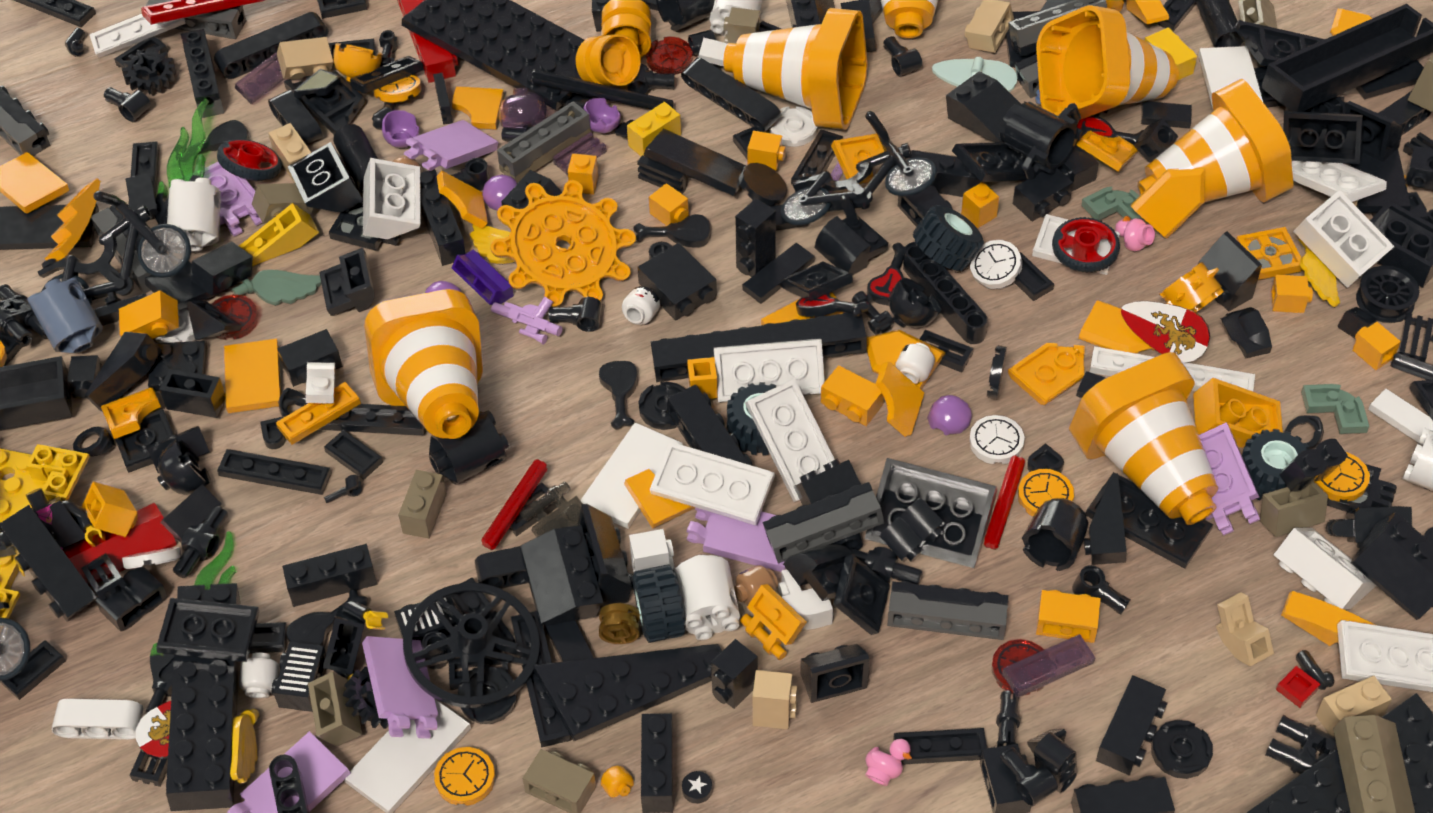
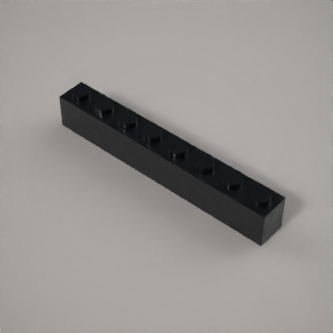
[650,312,867,383]

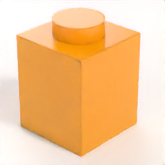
[747,131,786,170]
[568,154,598,194]
[961,182,999,228]
[649,183,689,226]
[1271,275,1313,313]
[1352,322,1401,370]
[687,357,718,399]

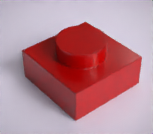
[1276,666,1320,708]

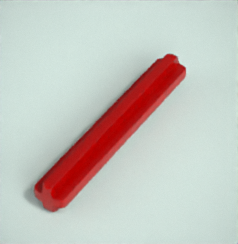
[983,455,1025,550]
[481,459,547,550]

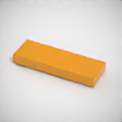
[276,382,361,445]

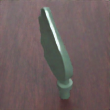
[232,270,322,305]

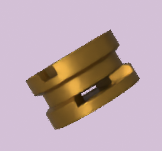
[599,603,640,644]

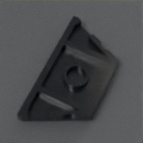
[1234,20,1324,67]
[284,71,364,134]

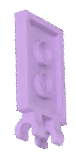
[404,120,498,171]
[183,162,262,236]
[1199,423,1260,535]
[687,507,786,572]
[362,636,438,739]
[227,731,351,813]

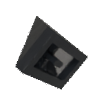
[187,301,242,341]

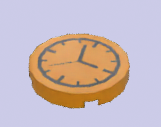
[373,75,421,103]
[1314,452,1370,502]
[1018,469,1074,516]
[434,747,495,806]

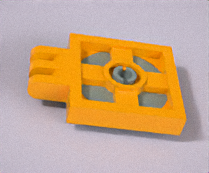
[1236,227,1303,280]

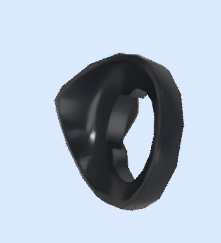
[278,388,308,417]
[1285,415,1324,449]
[73,427,115,457]

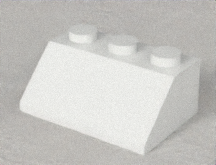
[363,158,420,239]
[1293,190,1394,288]
[1274,528,1377,610]

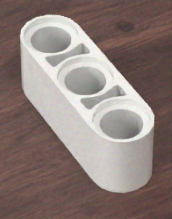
[51,699,144,740]

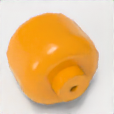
[601,765,634,797]

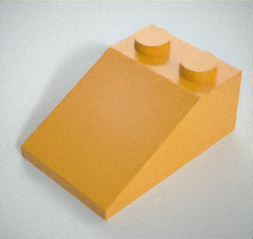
[1193,378,1283,448]

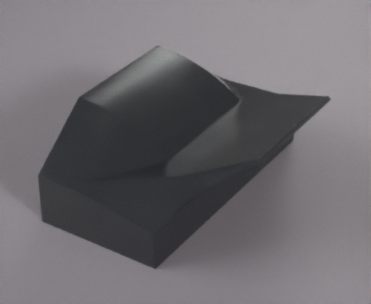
[1220,307,1272,359]

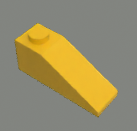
[239,203,319,266]

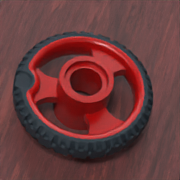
[217,139,282,181]
[1052,217,1120,273]

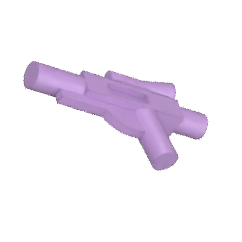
[491,296,562,345]

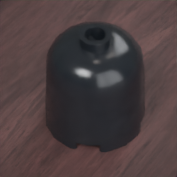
[656,0,715,31]
[1022,498,1088,571]

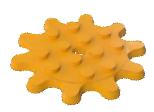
[490,180,636,307]

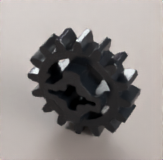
[122,48,176,95]
[343,666,389,729]

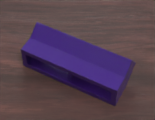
[451,249,514,305]

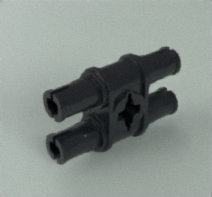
[0,284,48,347]
[1265,715,1337,774]

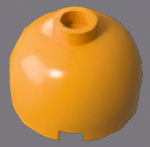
[333,43,383,82]

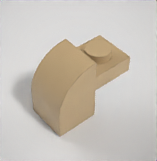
[1216,592,1274,667]

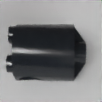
[429,410,509,485]

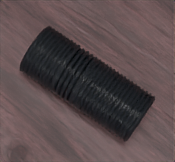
[1195,0,1243,48]
[333,124,378,194]

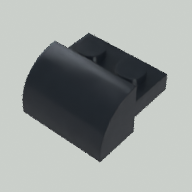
[814,216,889,275]
[319,248,375,316]
[783,544,853,601]

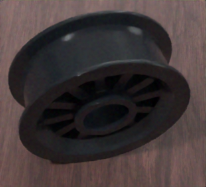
[1356,265,1420,323]

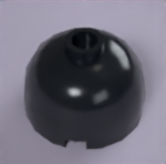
[888,278,942,328]
[157,439,211,495]

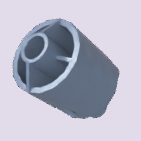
[27,278,103,353]

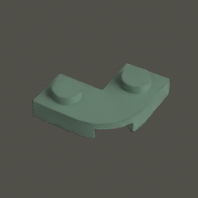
[1081,186,1145,222]
[1301,384,1369,434]

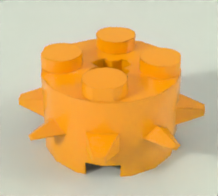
[1159,262,1224,313]

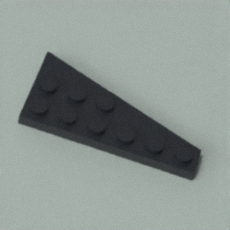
[534,644,722,742]

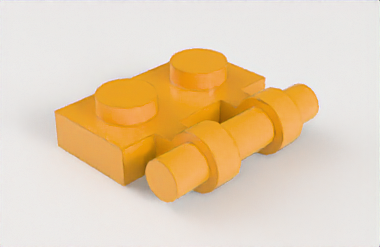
[740,584,807,660]

